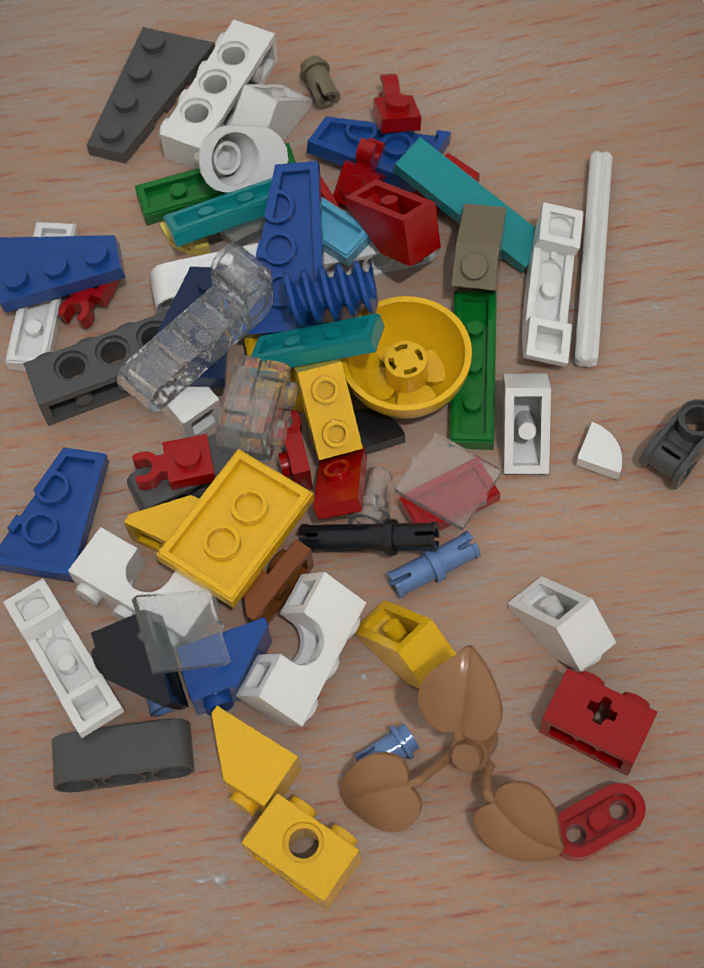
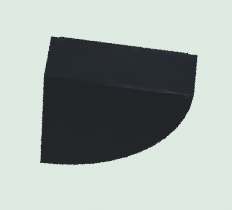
[354,409,405,454]

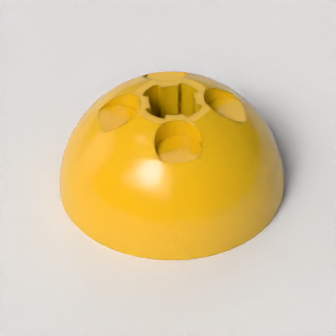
[340,296,472,419]

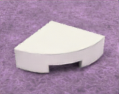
[576,422,622,480]

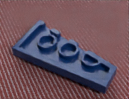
[239,161,327,339]

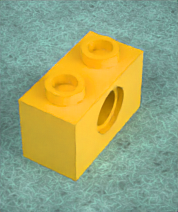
[293,359,363,460]
[241,793,362,911]

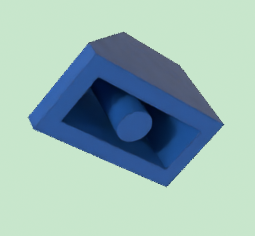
[174,617,272,716]

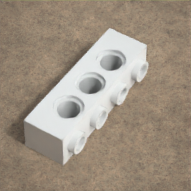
[159,19,279,169]

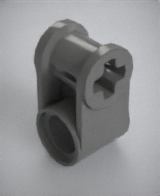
[639,399,704,489]

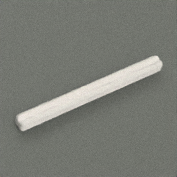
[574,151,612,368]

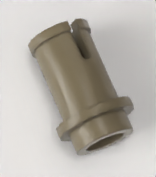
[300,56,340,109]

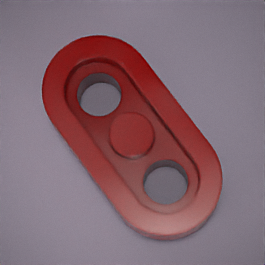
[558,783,646,861]

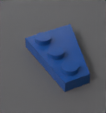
[307,116,451,193]
[0,235,126,313]

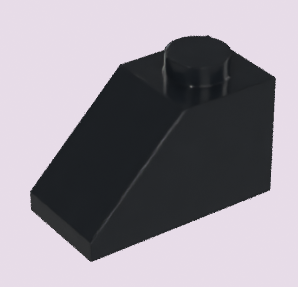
[91,611,189,710]

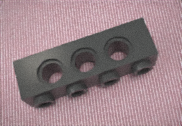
[23,308,169,426]

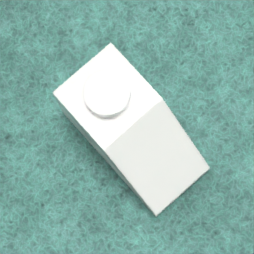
[231,84,313,141]
[502,373,551,474]
[507,576,616,672]

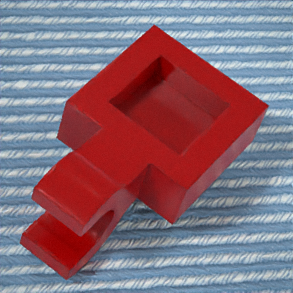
[373,73,422,133]
[333,137,386,206]
[267,410,313,491]

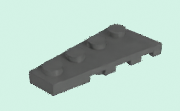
[86,27,215,164]

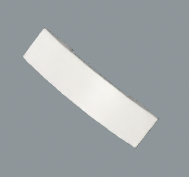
[522,202,584,367]
[3,578,125,738]

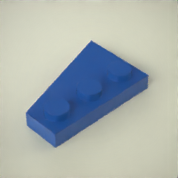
[0,447,109,582]

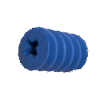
[283,259,378,327]

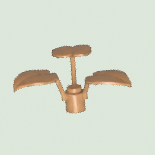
[340,645,565,861]

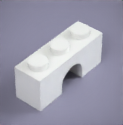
[68,527,220,651]
[236,572,366,727]

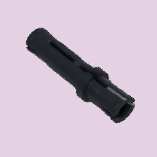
[299,519,440,556]

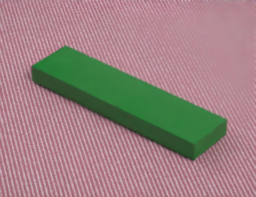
[135,143,296,226]
[449,291,497,450]

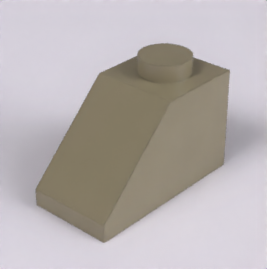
[451,204,507,292]

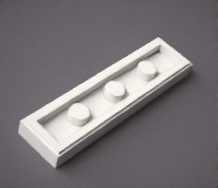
[5,222,79,371]

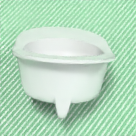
[194,125,288,193]

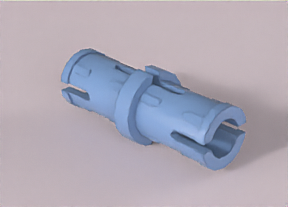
[386,531,481,599]

